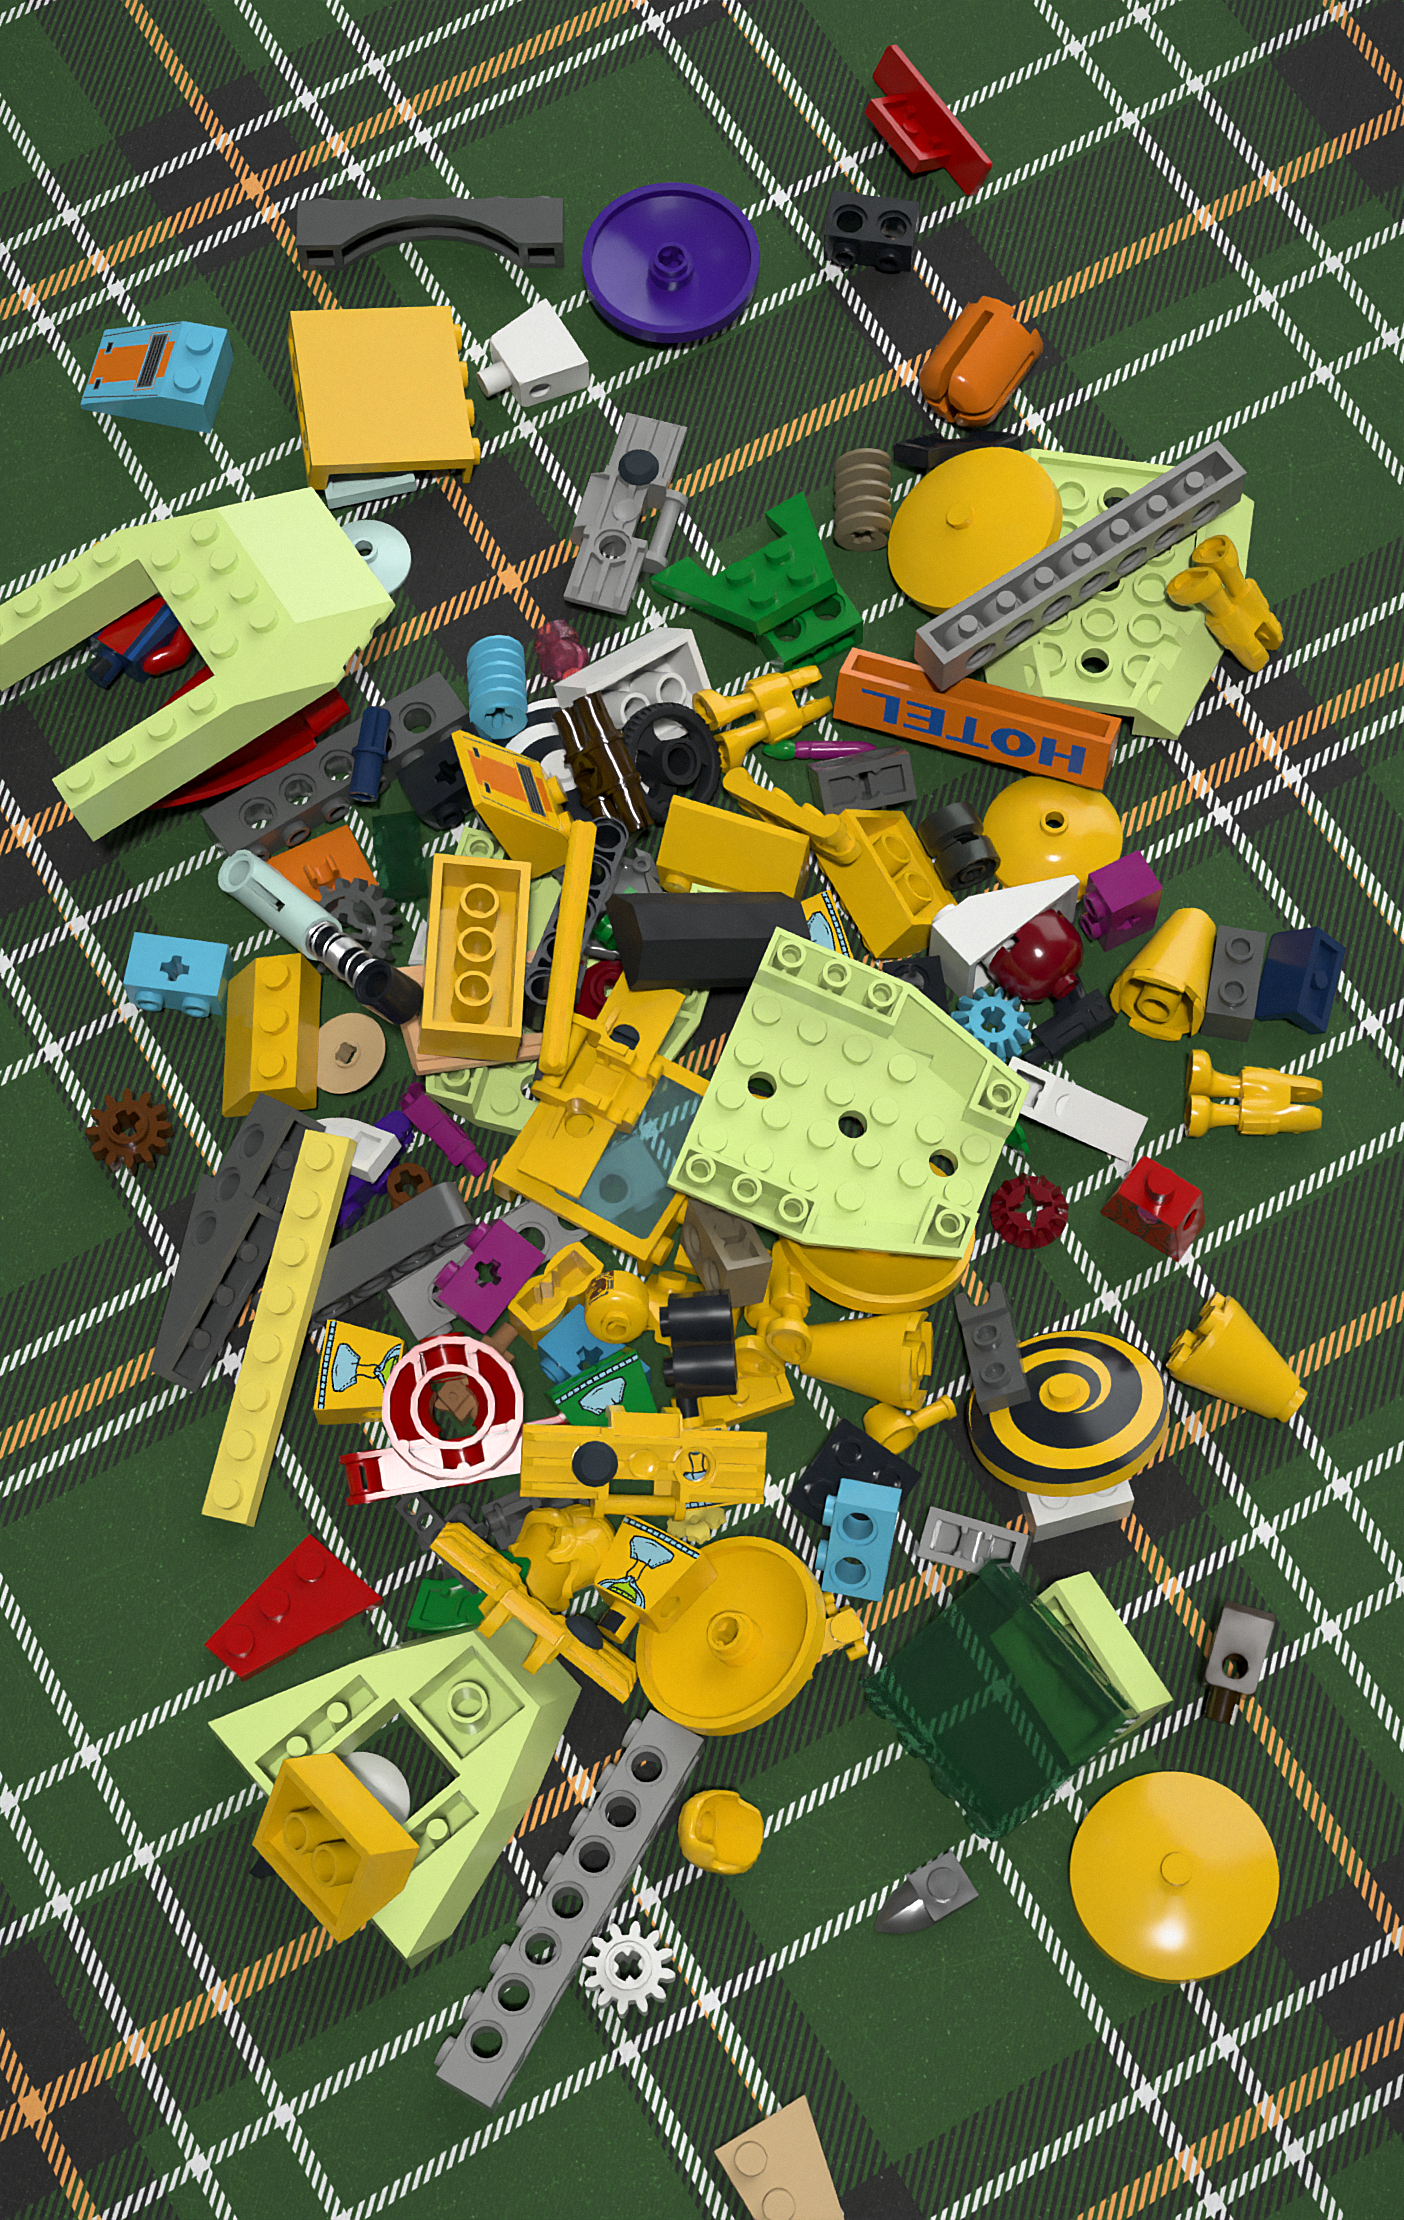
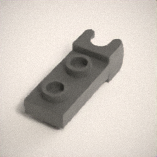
[955,1282,1031,1415]

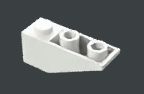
[1008,1056,1149,1162]

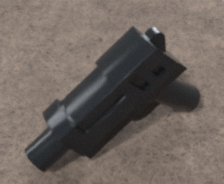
[1021,973,1118,1067]

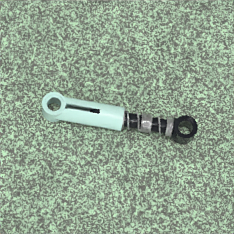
[218,849,423,1025]

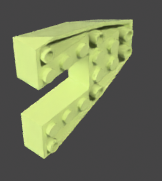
[208,1617,582,1970]

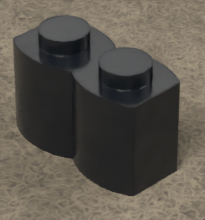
[659,1289,738,1399]

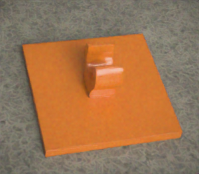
[266,824,384,909]

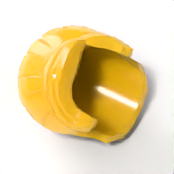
[508,1504,616,1612]

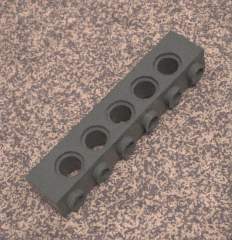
[200,671,470,862]

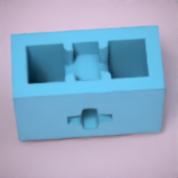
[123,932,234,1018]

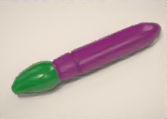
[762,739,877,760]

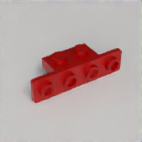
[864,44,993,196]

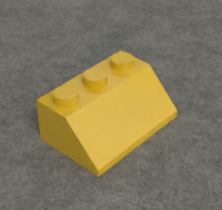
[656,795,810,902]
[812,809,958,958]
[222,953,321,1118]
[252,1752,420,1942]

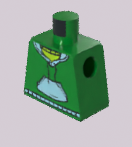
[543,1346,657,1427]

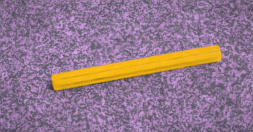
[538,820,597,1076]

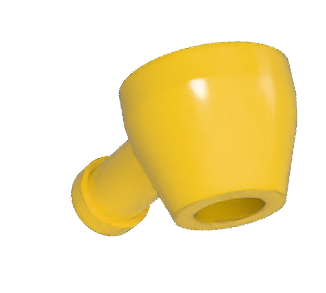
[863,1394,957,1455]

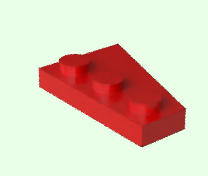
[204,1534,385,1682]

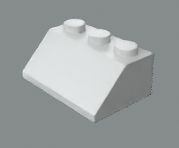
[553,627,712,762]

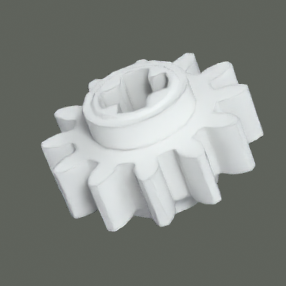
[582,1921,676,2019]

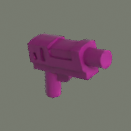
[399,1082,489,1178]

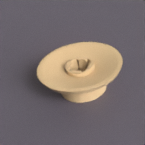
[317,1013,385,1094]

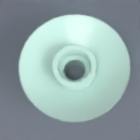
[341,520,411,595]

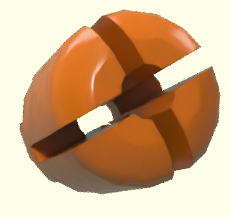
[919,296,1043,430]

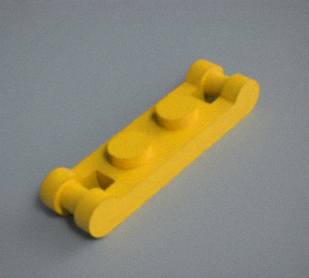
[723,767,862,864]

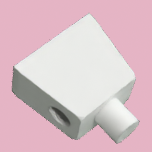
[476,299,590,407]

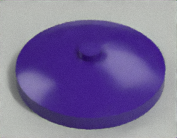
[582,182,760,343]

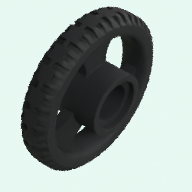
[621,702,722,824]

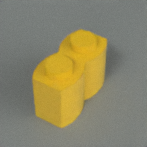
[507,1241,605,1350]

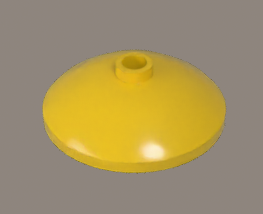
[982,775,1123,901]

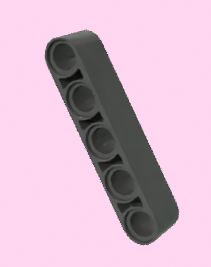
[250,1182,476,1336]

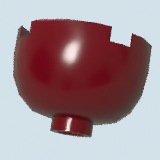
[987,909,1084,1003]

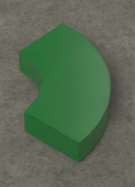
[407,1548,530,1635]

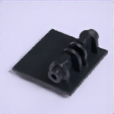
[785,1417,922,1532]

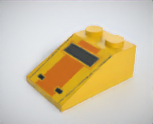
[451,730,574,880]

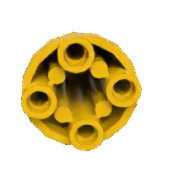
[1166,1292,1308,1423]

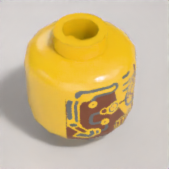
[584,1270,649,1344]

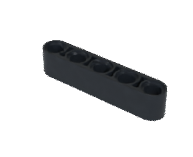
[522,816,629,1030]

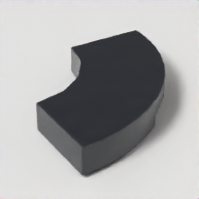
[893,430,1021,469]

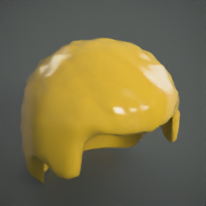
[677,1790,764,1875]

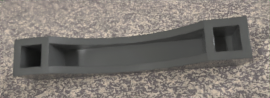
[296,196,565,271]

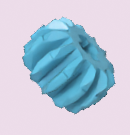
[951,986,1031,1063]

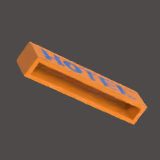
[833,647,1122,790]

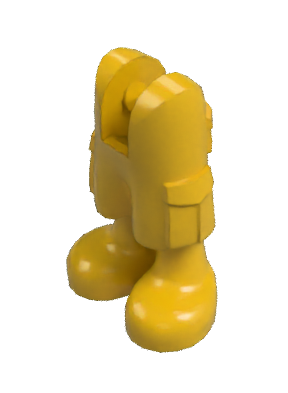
[1166,535,1284,673]
[692,665,833,774]
[1184,1049,1323,1138]
[734,1240,813,1377]

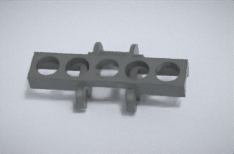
[394,1492,489,1595]

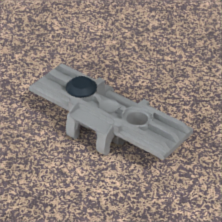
[564,413,688,616]

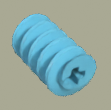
[466,635,528,739]

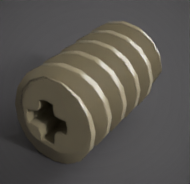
[834,448,892,552]

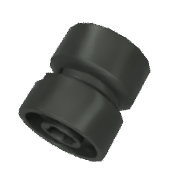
[918,802,1001,891]

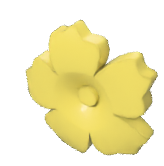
[666,1507,727,1544]

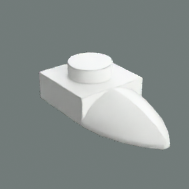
[316,1118,402,1183]

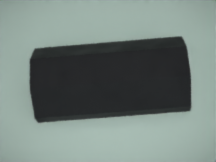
[605,892,811,990]

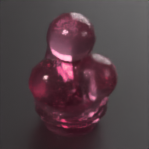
[534,619,590,681]

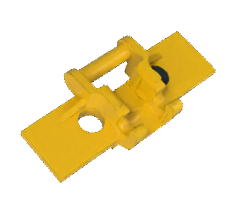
[516,970,686,1200]

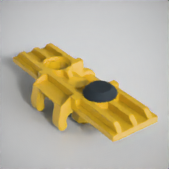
[519,1405,767,1522]
[430,1522,638,1704]

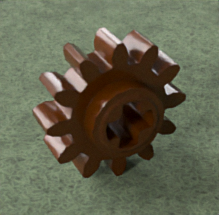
[85,1088,174,1176]

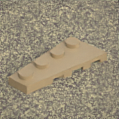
[714,2095,844,2220]

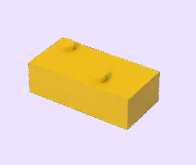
[417,853,531,1062]

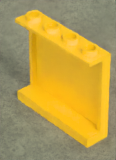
[287,306,481,490]

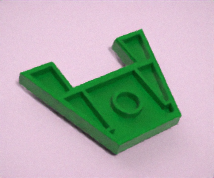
[650,491,838,635]

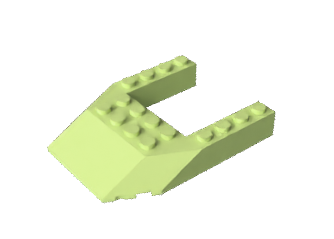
[0,487,396,842]

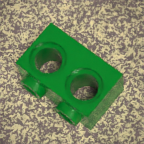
[756,579,864,673]

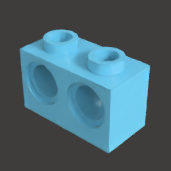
[815,1478,902,1602]

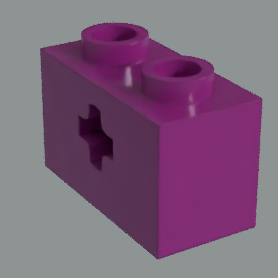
[1079,850,1163,952]
[431,1218,546,1335]

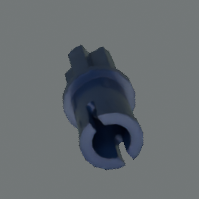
[347,706,391,802]

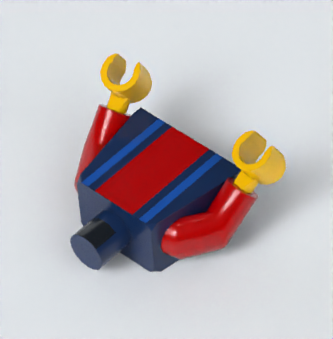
[85,541,194,688]

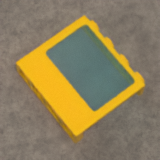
[492,1019,710,1277]

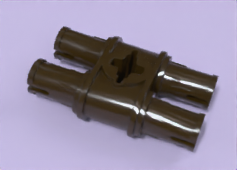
[550,690,655,847]

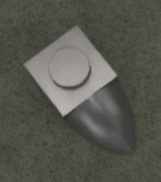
[874,1850,979,1934]

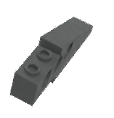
[150,1092,326,1394]

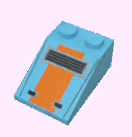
[80,321,234,434]

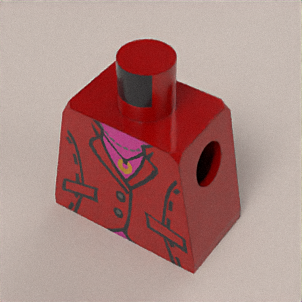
[1100,1155,1205,1263]

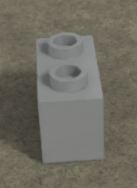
[916,1506,1033,1587]

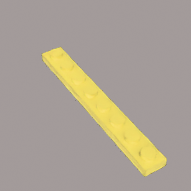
[201,1129,357,1527]

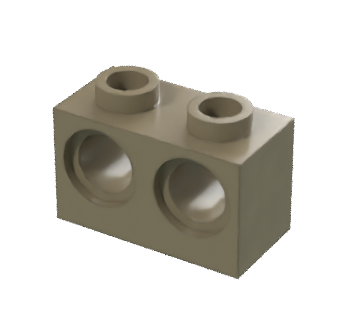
[679,1198,773,1308]

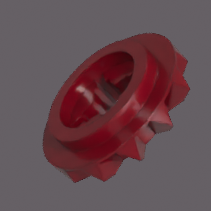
[990,1172,1069,1249]

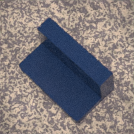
[1254,926,1346,1035]

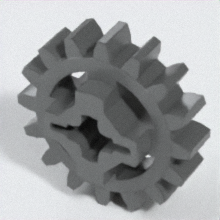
[305,878,402,982]

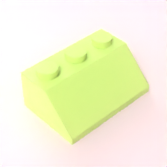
[990,1571,1173,1766]

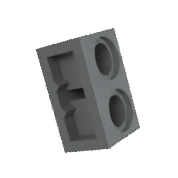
[807,744,917,816]
[1200,925,1267,1043]

